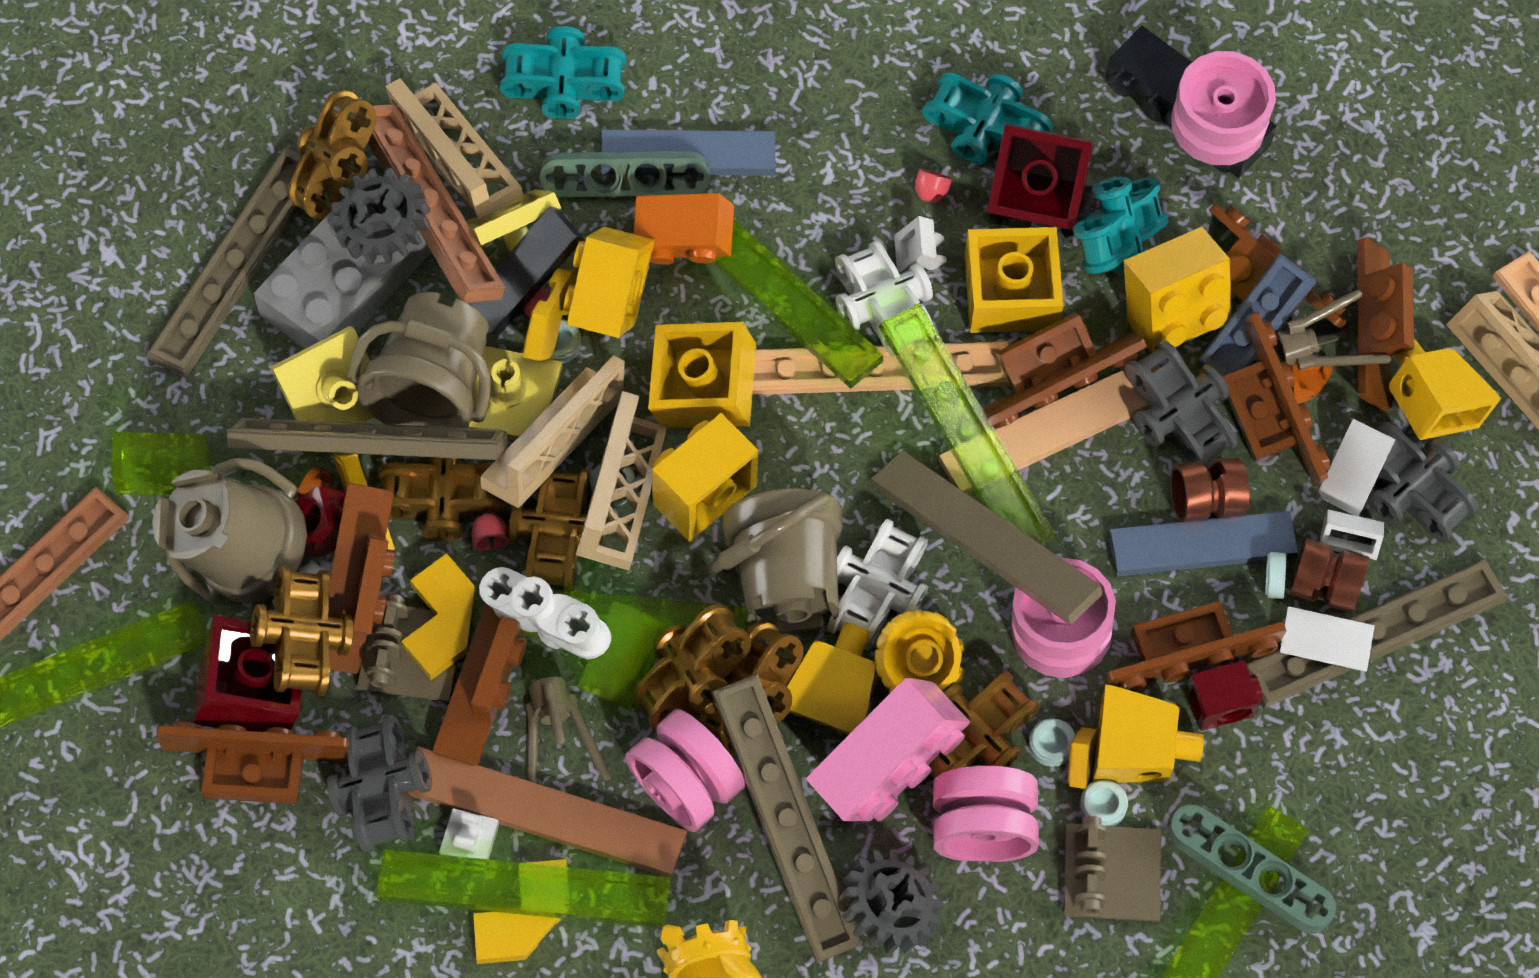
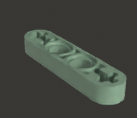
[539,151,711,197]
[1168,805,1336,934]

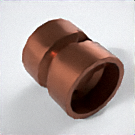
[1170,457,1250,523]
[1289,538,1369,613]

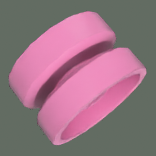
[1171,51,1276,165]
[1011,557,1116,678]
[625,710,746,832]
[933,766,1039,862]

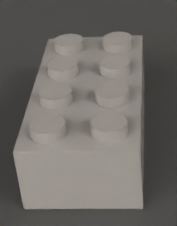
[254,170,431,349]

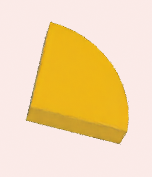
[1068,727,1098,789]

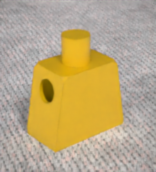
[1389,338,1501,440]
[777,622,878,735]
[1093,684,1204,783]

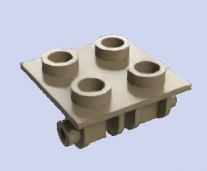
[357,594,457,702]
[1064,816,1161,922]

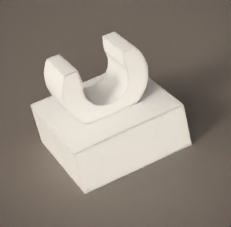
[894,216,947,274]
[439,808,499,868]

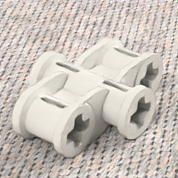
[835,240,935,356]
[827,519,928,651]
[479,567,611,659]

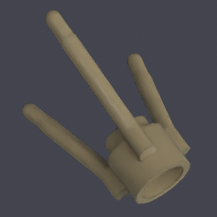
[1275,290,1391,370]
[525,677,611,783]

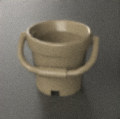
[347,292,491,428]
[152,458,307,603]
[709,488,842,634]

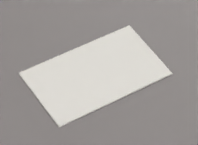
[1318,419,1396,516]
[1280,606,1375,672]

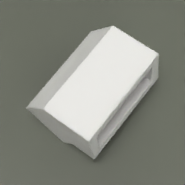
[1319,510,1384,560]

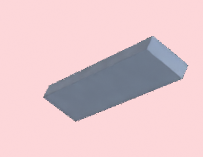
[601,130,775,176]
[1109,511,1298,577]

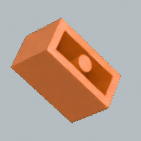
[634,193,734,265]

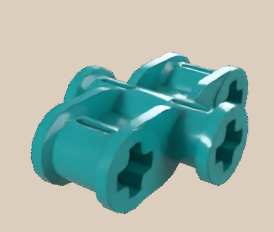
[499,26,627,119]
[922,73,1053,165]
[1073,177,1168,274]

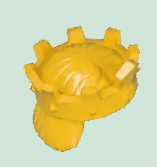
[875,610,965,693]
[657,920,762,978]

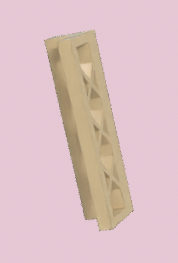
[385,78,523,220]
[1446,291,1539,430]
[481,355,625,508]
[575,391,668,571]

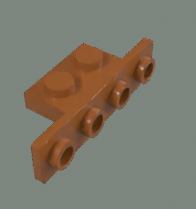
[1209,203,1350,329]
[1355,237,1414,411]
[1222,311,1330,486]
[975,312,1147,428]
[328,483,395,674]
[433,594,527,766]
[1103,601,1287,692]
[156,721,349,804]

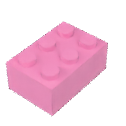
[806,677,971,822]

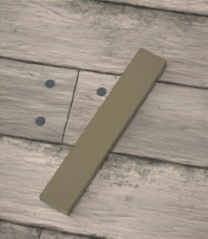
[146,147,305,378]
[227,418,508,460]
[871,450,1103,625]
[1246,559,1508,708]
[711,674,862,963]

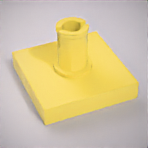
[466,189,561,252]
[270,326,374,423]
[468,346,562,441]

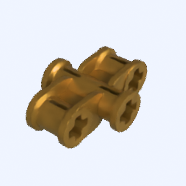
[288,89,377,220]
[378,457,510,541]
[509,470,606,591]
[250,565,353,696]
[633,604,751,733]
[695,621,803,757]
[928,671,1041,778]

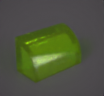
[112,432,212,496]
[577,600,667,712]

